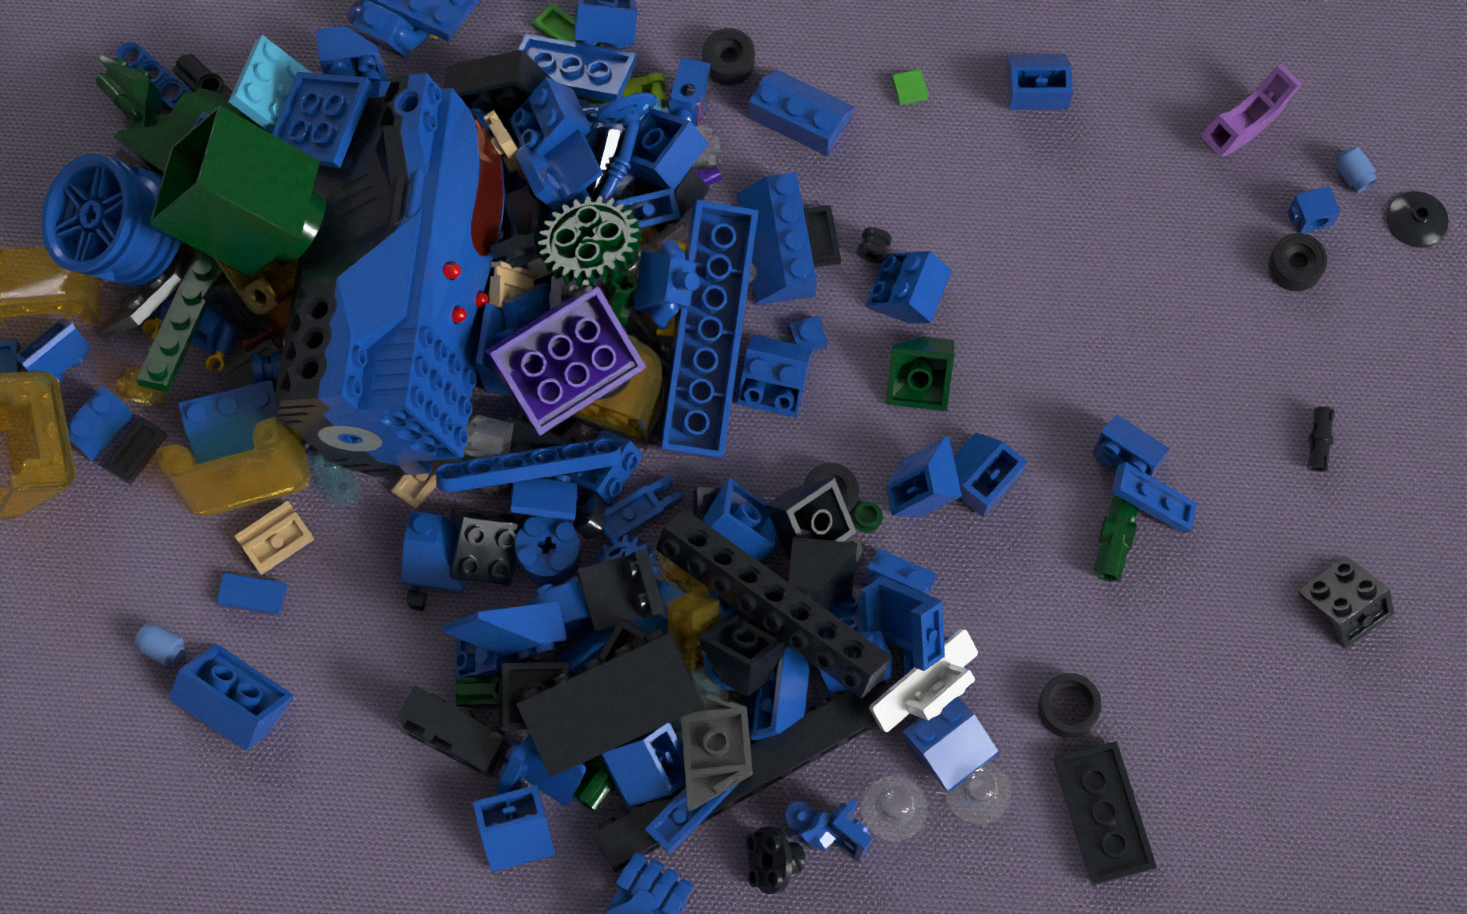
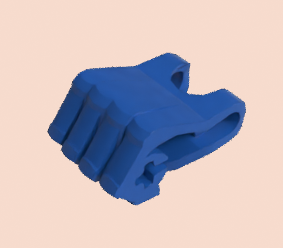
[604,852,694,914]

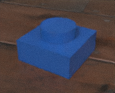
[789,316,828,351]

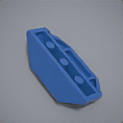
[740,646,810,740]

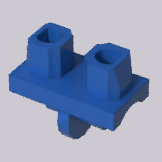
[784,801,837,851]

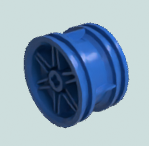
[41,154,181,286]

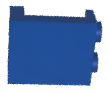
[861,576,945,671]

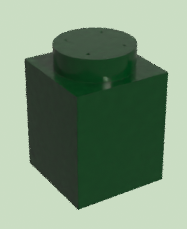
[149,105,326,277]

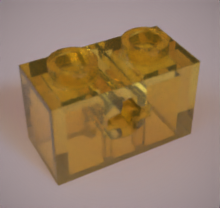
[668,590,719,671]

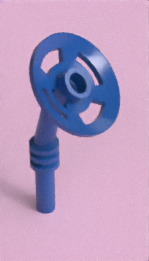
[597,93,657,204]

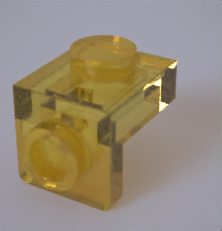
[116,366,165,407]

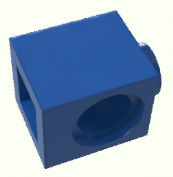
[1288,186,1340,233]

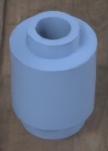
[1335,146,1378,193]
[134,624,185,667]

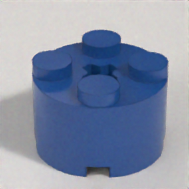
[515,516,581,586]
[527,577,592,646]

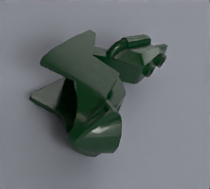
[96,55,271,176]

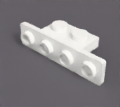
[869,629,978,732]

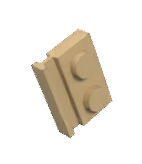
[484,110,527,180]
[488,261,538,312]
[235,501,315,575]

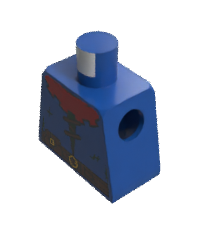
[669,57,711,129]

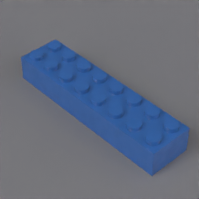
[657,200,759,460]

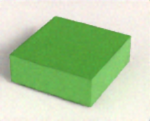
[892,69,929,106]

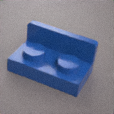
[570,429,642,506]
[828,798,873,862]

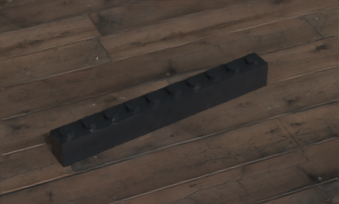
[594,681,889,873]

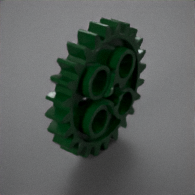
[538,196,642,287]

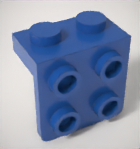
[496,734,586,806]

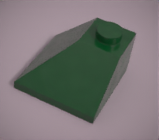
[885,337,955,411]

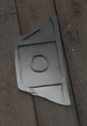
[96,251,189,341]
[681,693,753,810]

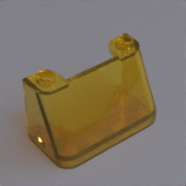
[0,246,100,323]
[0,372,75,520]
[156,417,310,517]

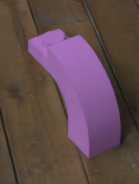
[1200,64,1303,157]

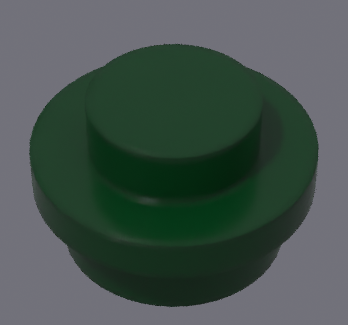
[851,502,883,533]

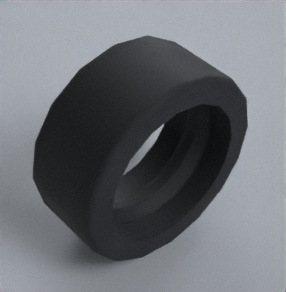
[1038,673,1102,738]

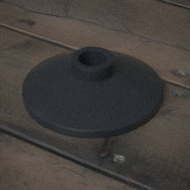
[1387,191,1449,248]

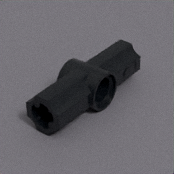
[173,53,233,101]

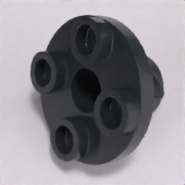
[746,826,806,894]

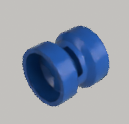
[251,351,282,384]

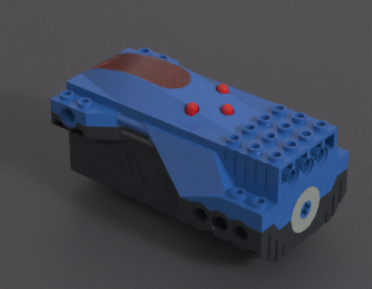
[274,73,508,477]

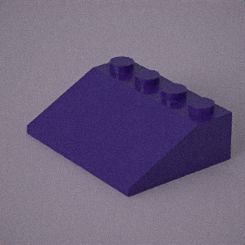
[483,285,646,436]

